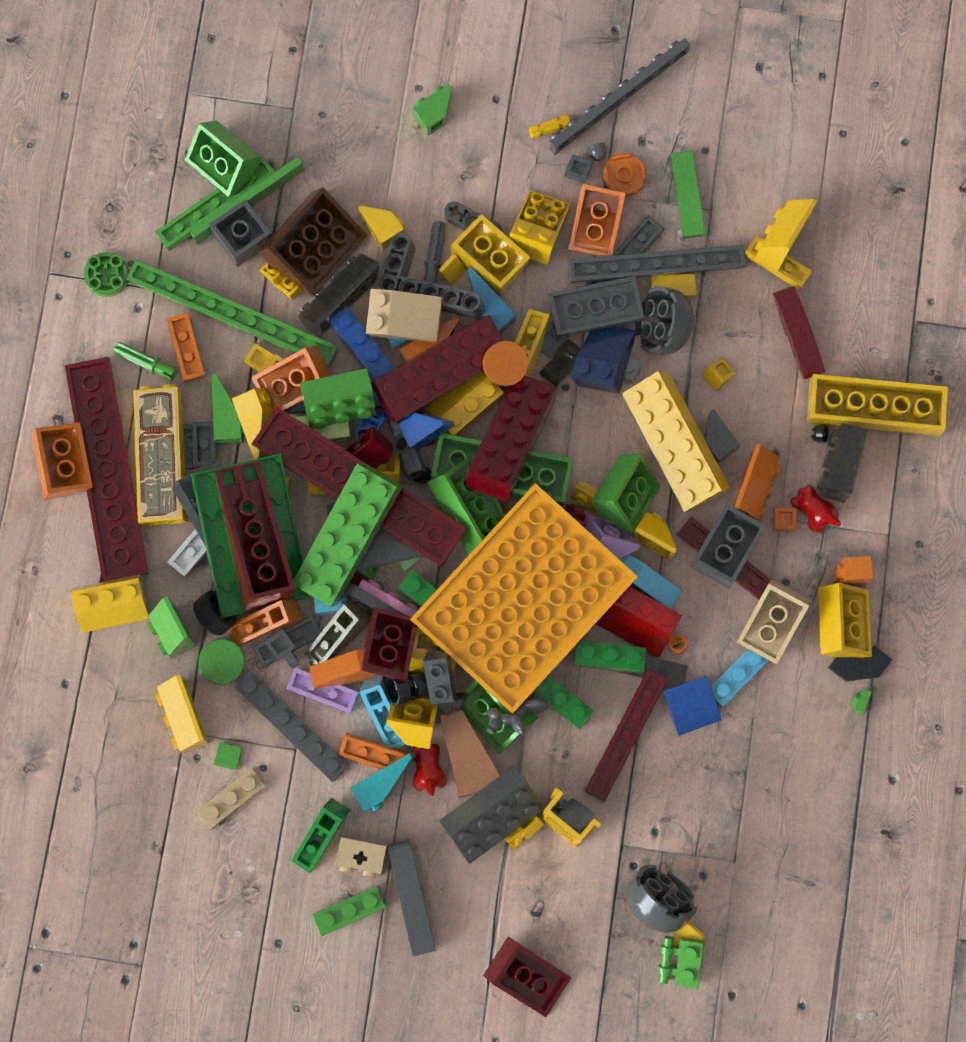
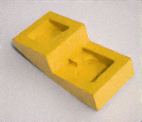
[243,343,283,373]

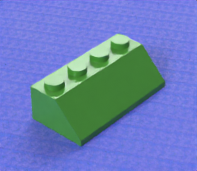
[427,456,506,554]

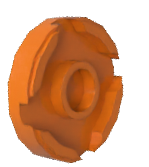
[603,153,646,197]
[483,341,528,386]

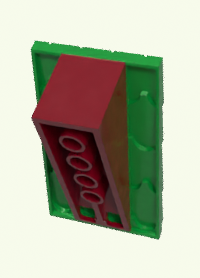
[191,453,310,619]

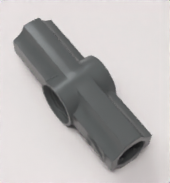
[387,417,426,480]

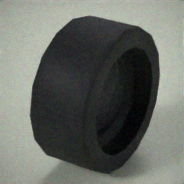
[193,590,237,635]

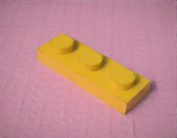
[745,236,812,291]

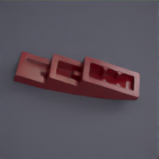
[773,286,825,379]

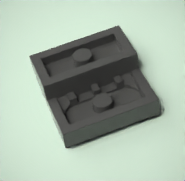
[183,422,216,469]

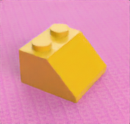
[386,697,439,749]

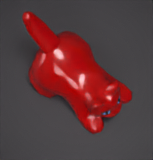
[790,485,841,533]
[411,743,447,796]

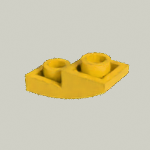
[259,262,303,301]

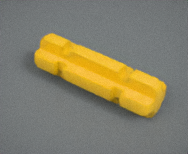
[529,114,571,139]

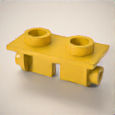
[570,481,600,517]

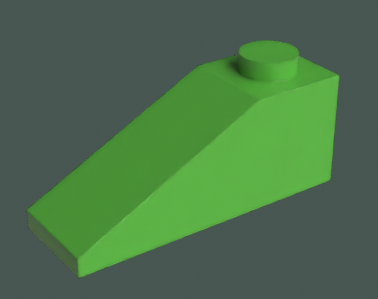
[211,374,245,445]

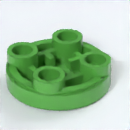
[84,252,129,297]
[199,638,246,685]

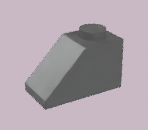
[704,409,740,463]
[556,798,595,834]

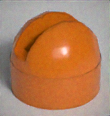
[669,635,687,655]

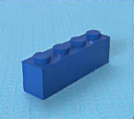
[330,307,394,381]

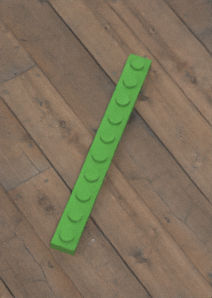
[126,260,338,368]

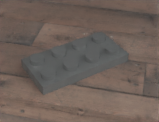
[548,276,645,337]

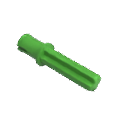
[114,342,177,381]

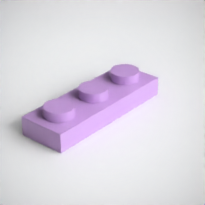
[286,667,359,714]

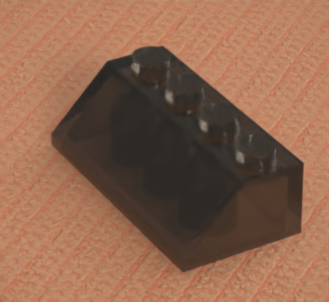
[299,253,380,338]

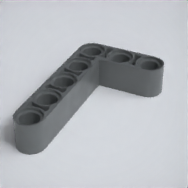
[378,233,485,318]

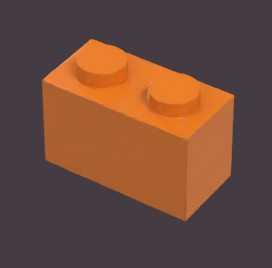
[833,556,873,586]

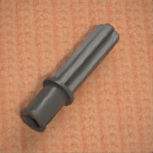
[423,221,446,284]

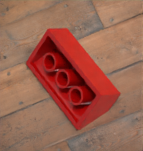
[595,587,682,659]

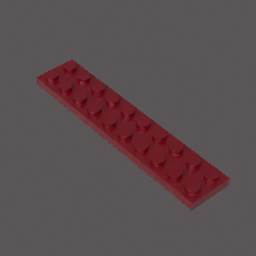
[65,357,149,582]
[251,407,467,567]

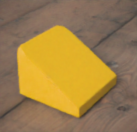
[439,254,465,286]
[702,357,736,390]
[672,922,705,946]

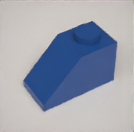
[398,412,455,448]

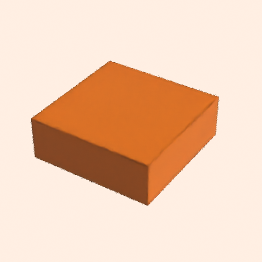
[773,507,797,531]

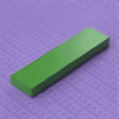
[670,151,705,239]

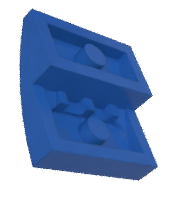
[663,676,721,736]

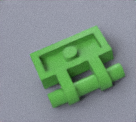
[658,936,705,989]

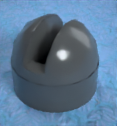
[588,142,606,161]

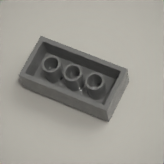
[439,766,544,864]

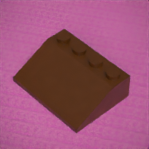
[258,187,367,297]

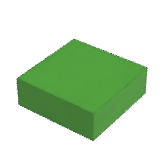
[214,742,242,770]

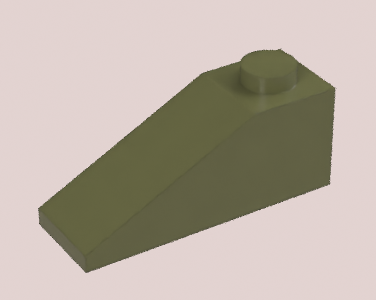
[304,602,370,665]

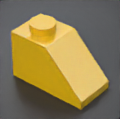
[358,205,405,250]

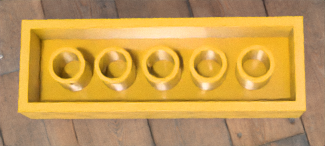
[622,371,731,512]
[806,374,948,436]

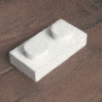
[167,529,207,578]

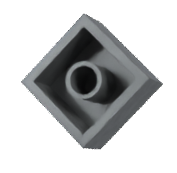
[209,199,272,267]

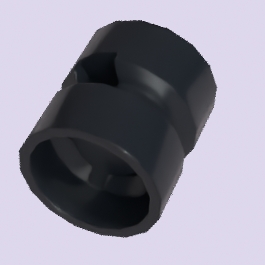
[385,669,428,705]

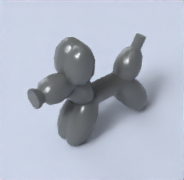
[487,698,547,735]

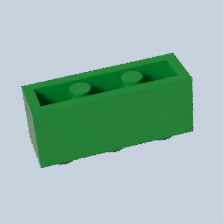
[574,641,646,674]

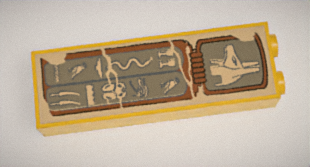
[133,384,187,527]

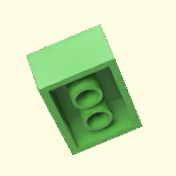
[300,368,376,429]

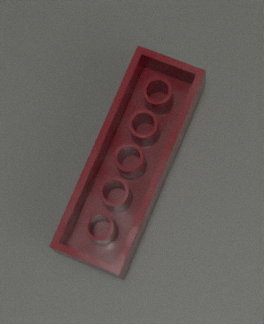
[370,315,504,422]
[465,375,557,502]

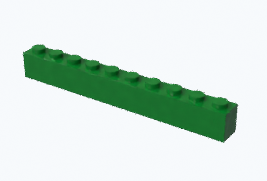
[398,570,594,729]

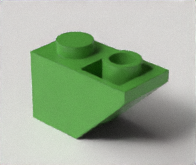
[413,84,451,135]

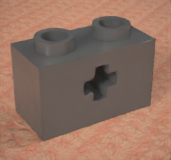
[423,650,456,705]

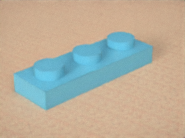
[711,649,769,707]

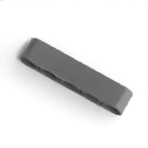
[387,839,436,956]

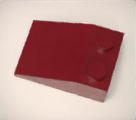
[361,607,417,681]
[483,936,571,1017]

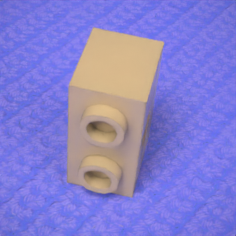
[335,837,387,878]

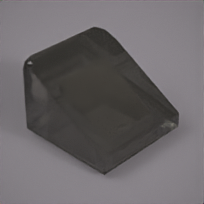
[437,692,468,715]

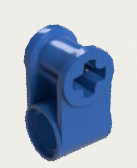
[353,410,387,442]

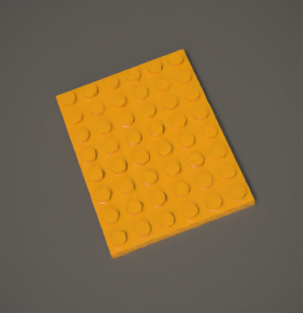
[410,483,638,714]

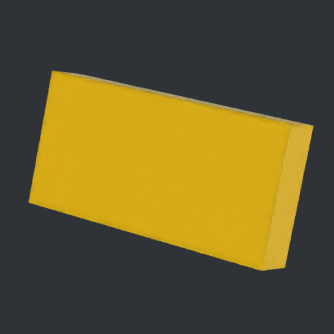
[650,274,696,297]

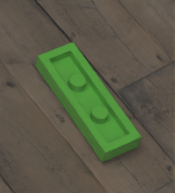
[312,886,386,936]

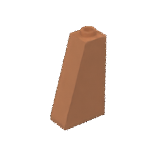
[440,708,500,798]

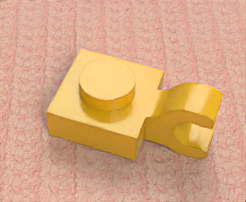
[504,816,544,850]

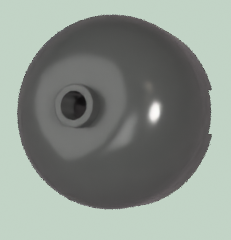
[635,286,694,355]
[627,865,697,933]

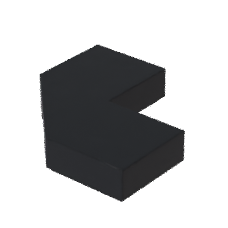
[828,646,893,682]

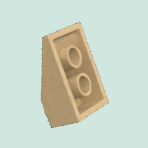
[366,289,443,342]
[737,579,812,664]

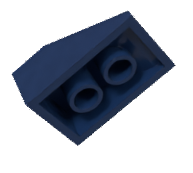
[571,326,637,394]

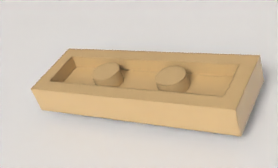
[196,768,266,830]

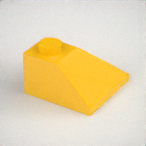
[633,512,677,561]

